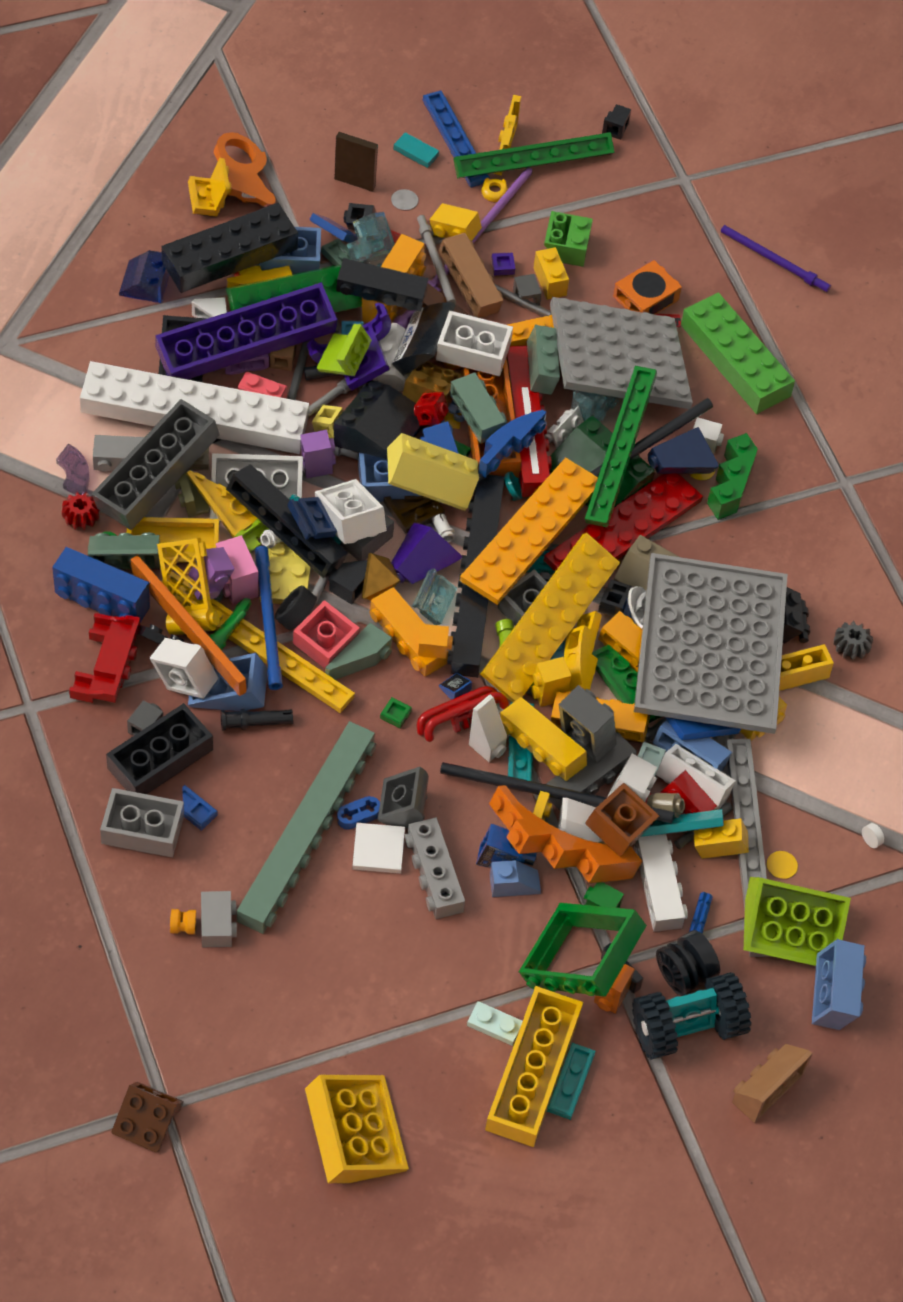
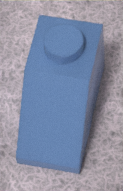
[490,860,541,897]

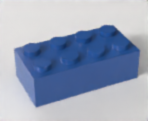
[52,547,150,623]

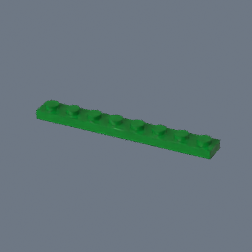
[453,132,615,179]
[585,366,657,527]

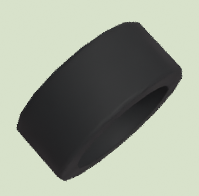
[275,585,317,630]

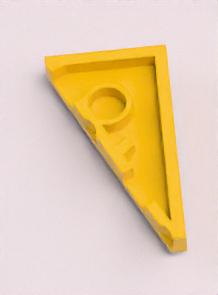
[493,95,521,176]
[186,470,258,538]

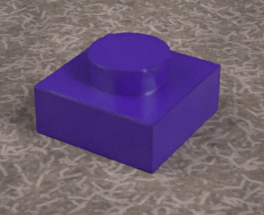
[491,253,515,275]

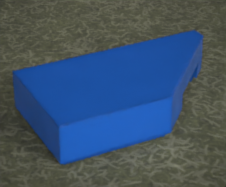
[182,785,218,831]

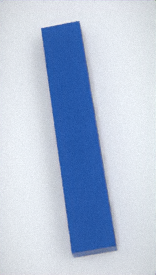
[422,90,490,188]

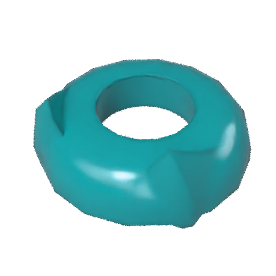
[504,471,523,501]

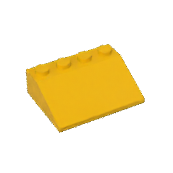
[305,1075,409,1183]

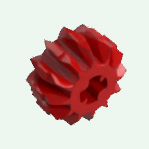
[61,491,100,531]

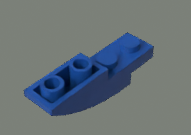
[478,410,547,478]

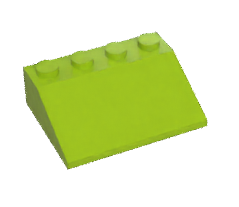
[743,877,851,966]

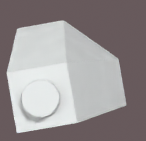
[558,798,606,844]

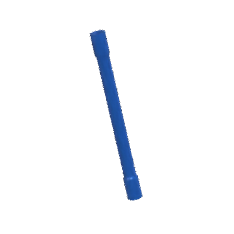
[255,546,283,690]

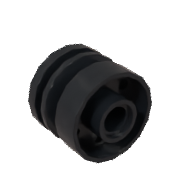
[656,930,721,995]

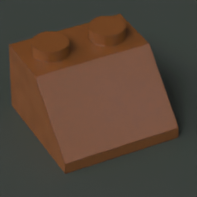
[585,783,659,857]

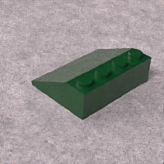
[549,415,655,507]

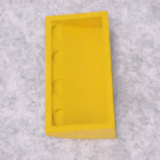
[127,517,219,563]

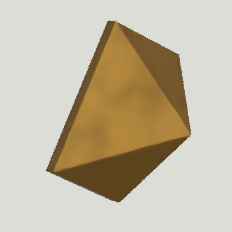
[361,553,400,601]

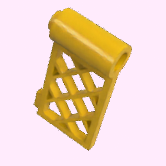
[157,538,220,636]

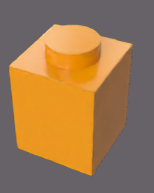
[418,624,453,659]

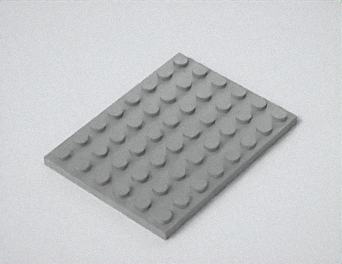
[634,553,788,734]

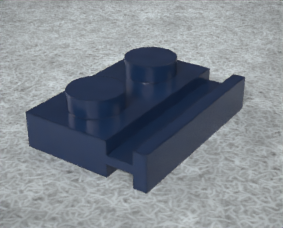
[287,497,337,540]

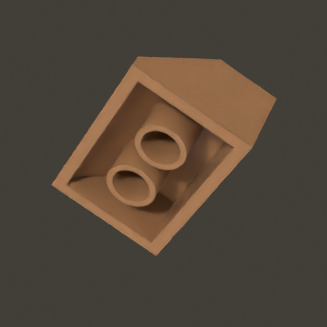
[732,1044,813,1123]

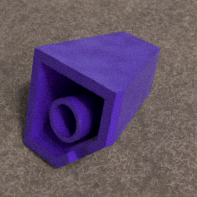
[391,523,463,584]

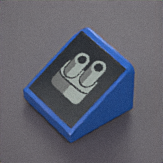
[439,673,472,700]

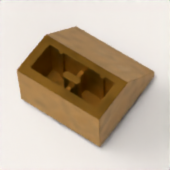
[403,361,462,408]

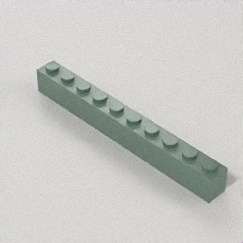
[237,721,377,934]

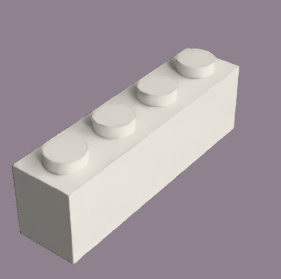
[634,834,688,932]

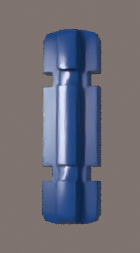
[689,892,713,933]

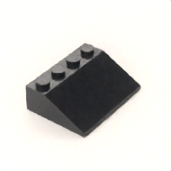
[334,381,424,459]

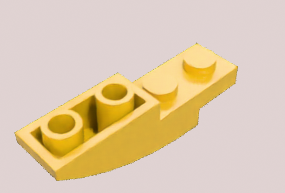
[564,611,602,692]

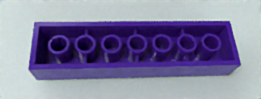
[155,282,337,379]

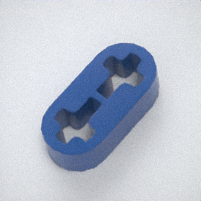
[337,796,380,829]

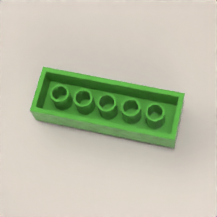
[681,292,795,414]

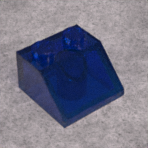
[119,250,170,303]

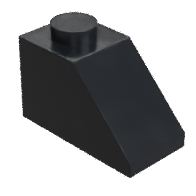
[328,560,367,605]

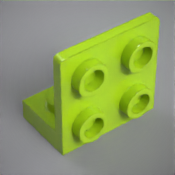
[317,324,372,376]

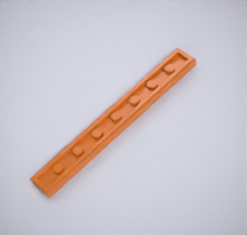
[131,555,247,696]

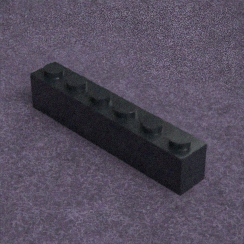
[226,464,348,579]

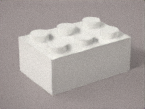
[436,311,513,376]

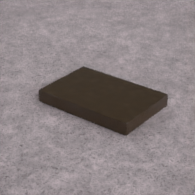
[334,132,378,192]

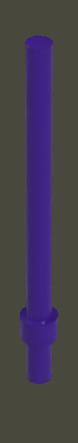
[721,225,831,292]

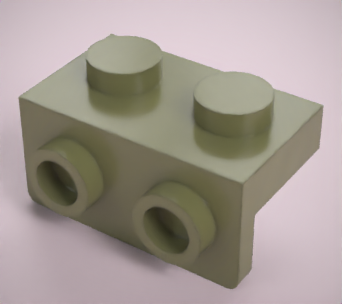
[174,472,210,518]

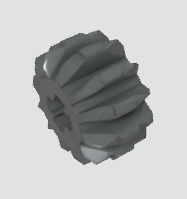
[833,621,873,661]

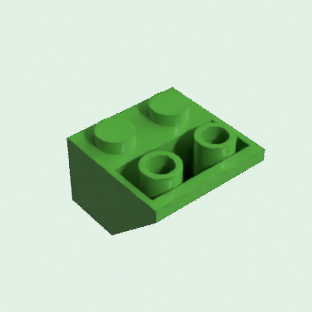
[544,211,593,267]

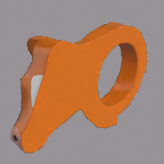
[214,132,276,207]

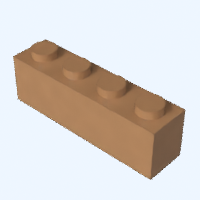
[439,233,503,318]

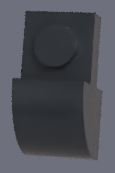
[598,579,632,617]

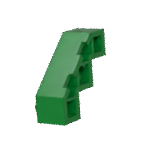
[707,433,758,520]

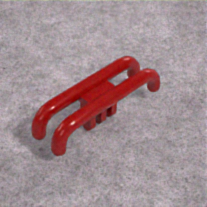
[416,686,509,742]

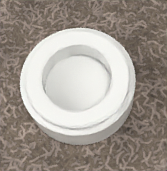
[862,823,884,848]

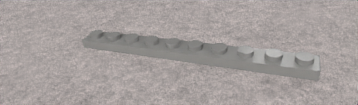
[726,739,772,957]

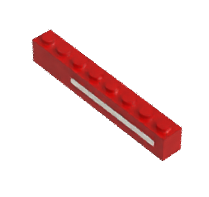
[506,346,551,497]

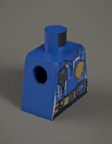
[476,824,537,868]

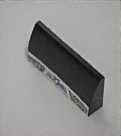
[392,302,456,376]

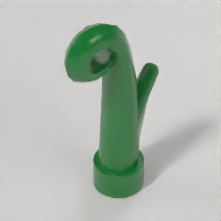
[209,598,251,650]

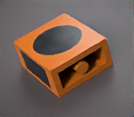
[613,260,682,315]

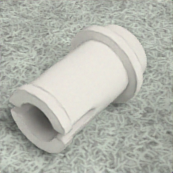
[432,514,455,543]
[260,530,283,548]

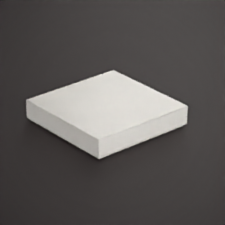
[352,823,405,874]

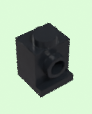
[602,104,631,140]
[344,203,378,234]

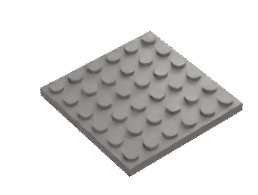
[550,297,693,409]

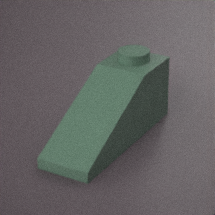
[325,622,392,680]

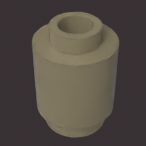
[647,793,685,818]

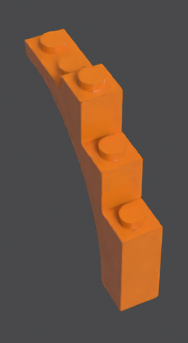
[489,785,642,883]

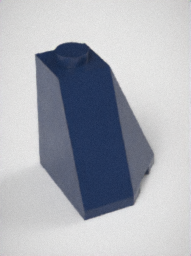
[647,427,719,474]

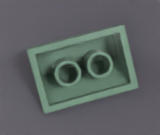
[88,532,161,569]

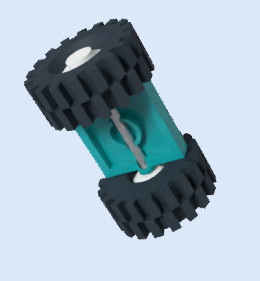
[632,972,752,1060]

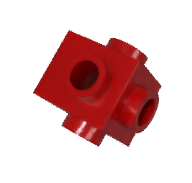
[414,392,449,427]

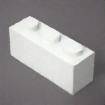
[656,744,736,810]

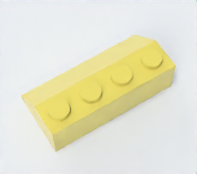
[387,433,479,511]

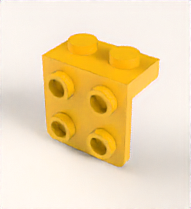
[188,158,231,217]

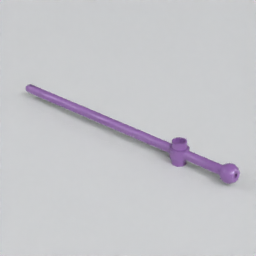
[392,167,532,329]

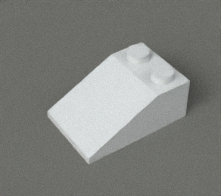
[314,479,387,544]

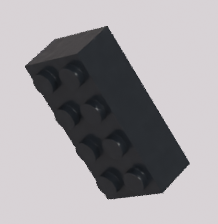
[106,703,213,794]

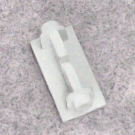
[545,406,584,449]

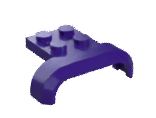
[307,303,391,391]

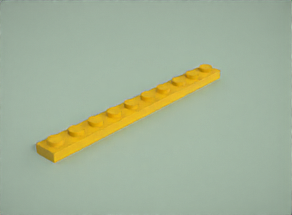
[161,572,355,713]

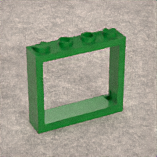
[518,903,647,997]

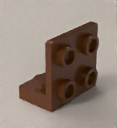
[111,1082,184,1152]

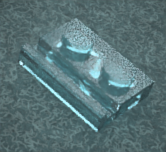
[412,568,457,625]

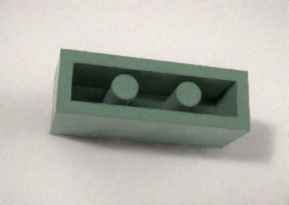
[527,325,560,395]
[450,373,507,444]

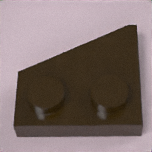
[384,495,445,534]

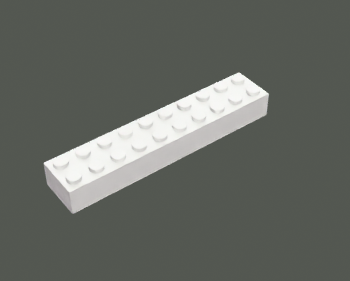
[80,361,309,454]

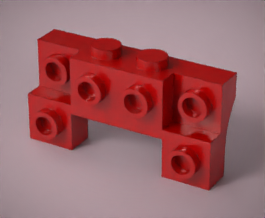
[69,613,140,703]

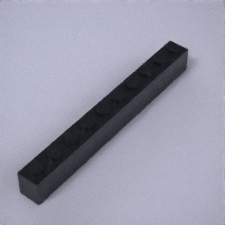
[447,473,505,678]

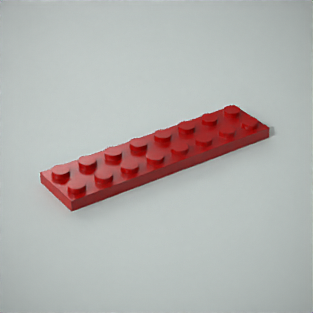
[543,474,703,571]

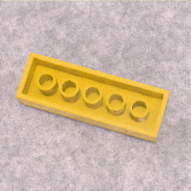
[485,986,583,1147]

